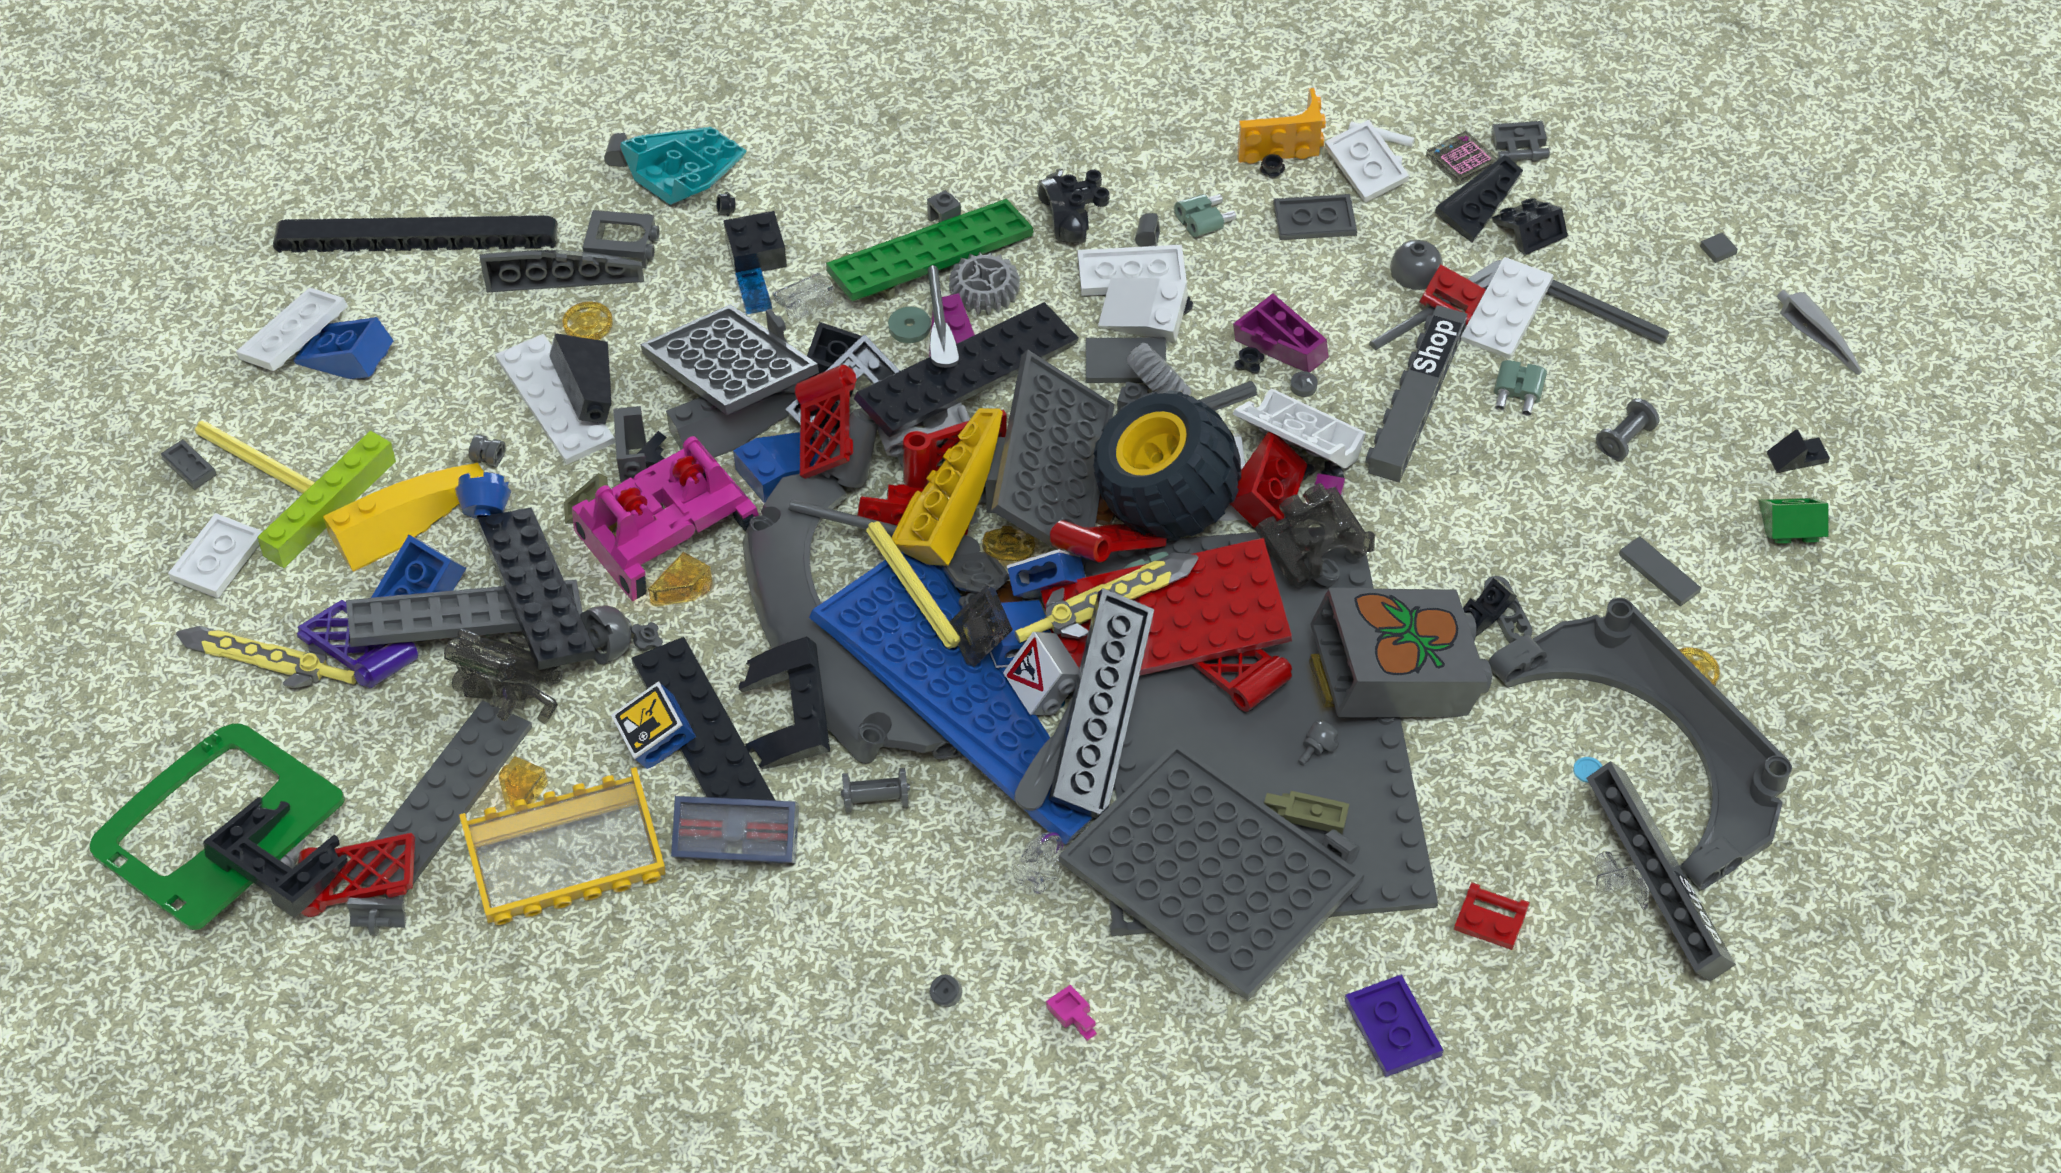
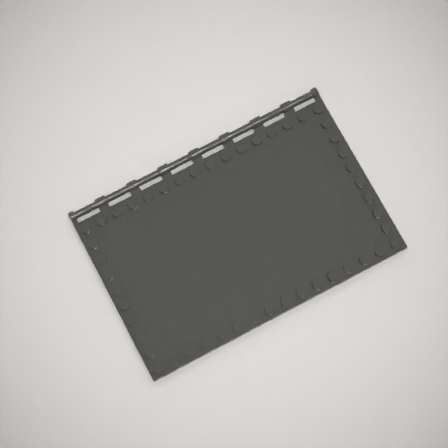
[1084,523,1438,936]

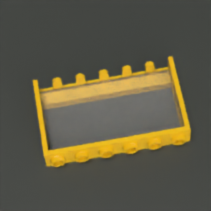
[459,767,666,925]

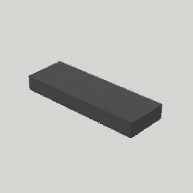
[1619,536,1701,607]

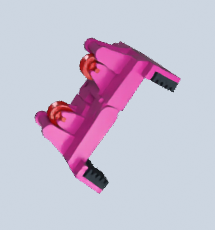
[572,436,759,602]

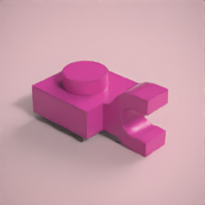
[1046,985,1097,1041]

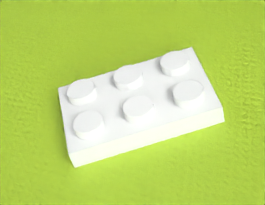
[1325,120,1409,203]
[168,513,263,598]

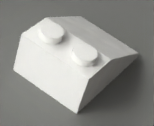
[1098,278,1188,343]

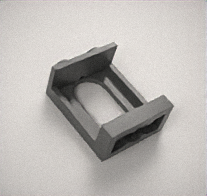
[582,210,660,269]
[613,406,647,483]

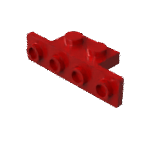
[857,484,969,535]

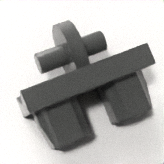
[347,895,406,936]

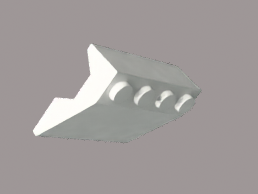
[1233,389,1366,469]

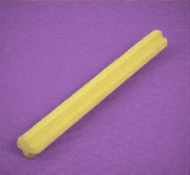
[195,421,315,493]
[866,521,961,649]

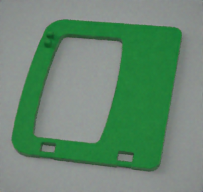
[89,723,345,930]

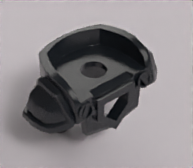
[1037,168,1110,244]

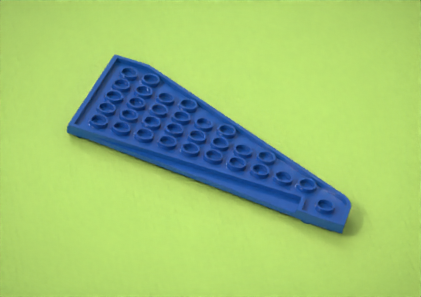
[809,552,1092,845]

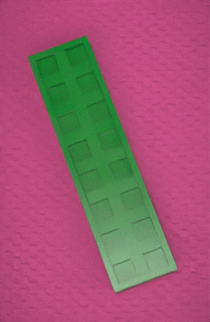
[826,198,1034,301]

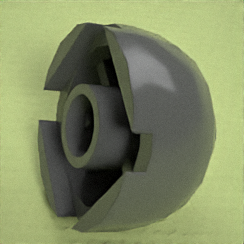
[1390,240,1443,290]
[580,605,632,664]

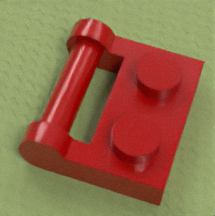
[1419,264,1486,326]
[1454,882,1530,950]

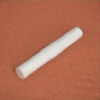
[1349,122,1414,147]

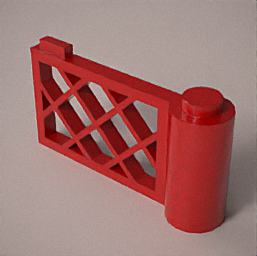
[795,364,857,479]
[903,409,1007,489]
[1050,520,1167,562]
[1192,649,1292,712]
[298,833,415,917]

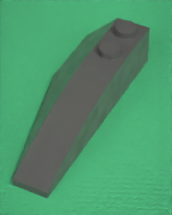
[479,250,644,293]
[666,382,799,458]

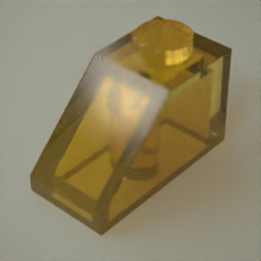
[648,552,713,607]
[498,756,548,810]

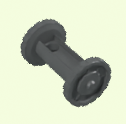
[1596,398,1660,461]
[841,768,910,813]

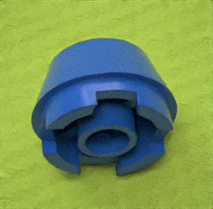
[455,472,511,519]

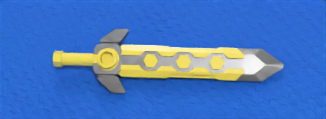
[1014,552,1198,643]
[176,626,356,688]

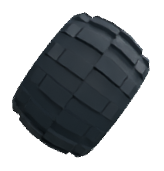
[1093,390,1241,541]

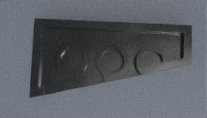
[1435,154,1523,243]

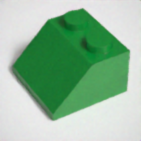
[1758,498,1829,543]

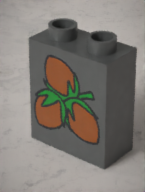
[1310,588,1492,717]

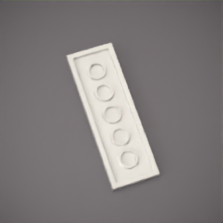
[495,334,615,465]

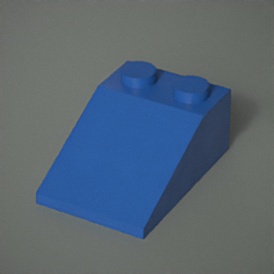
[293,317,394,379]
[733,432,821,503]
[371,535,466,598]

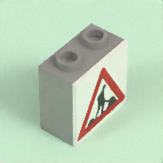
[1003,632,1079,715]

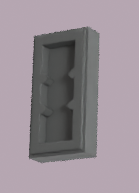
[160,439,217,490]

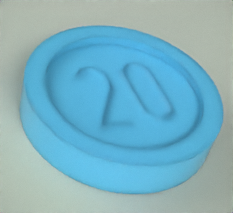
[1573,757,1602,783]

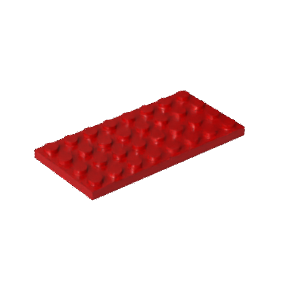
[1041,538,1292,690]

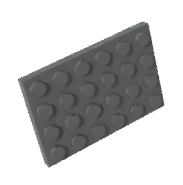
[640,304,819,415]

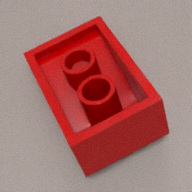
[1230,431,1307,532]

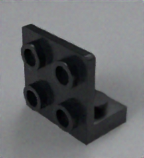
[1492,198,1568,255]

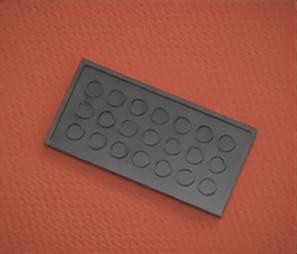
[991,350,1115,565]

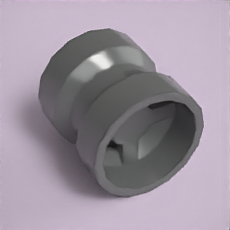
[469,434,506,467]

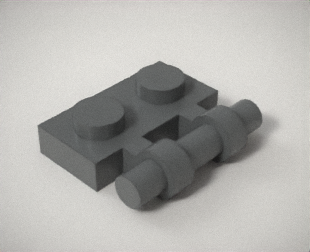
[1491,121,1550,163]

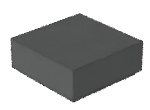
[1700,232,1738,263]

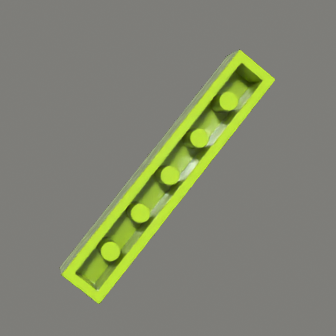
[257,430,396,569]

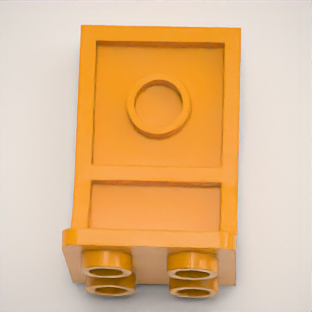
[1237,88,1326,164]

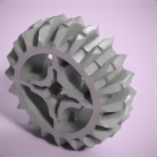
[949,252,1020,315]
[1127,343,1191,395]

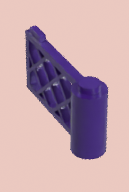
[297,600,418,688]

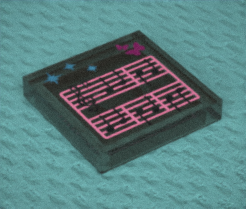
[1426,130,1498,186]

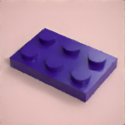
[1345,974,1443,1078]

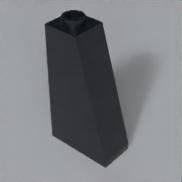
[549,333,612,424]

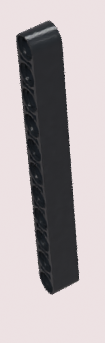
[273,215,558,253]

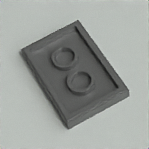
[1273,194,1357,240]
[1086,338,1166,383]

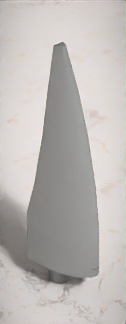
[1777,290,1862,375]

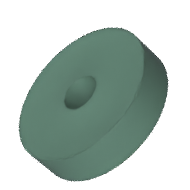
[888,306,931,343]

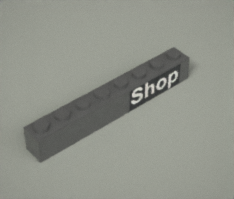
[1365,305,1468,483]
[1587,761,1736,981]

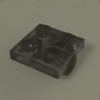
[949,585,1013,667]

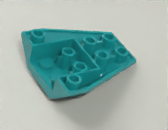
[620,127,746,205]

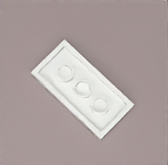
[1077,245,1187,296]
[1461,257,1553,359]
[236,287,348,371]

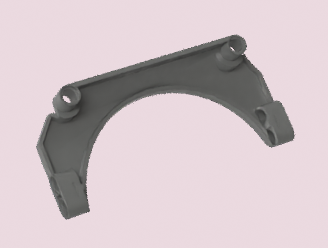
[1488,597,1792,890]

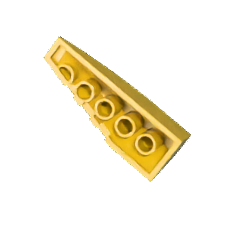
[891,408,1002,566]
[323,463,484,572]

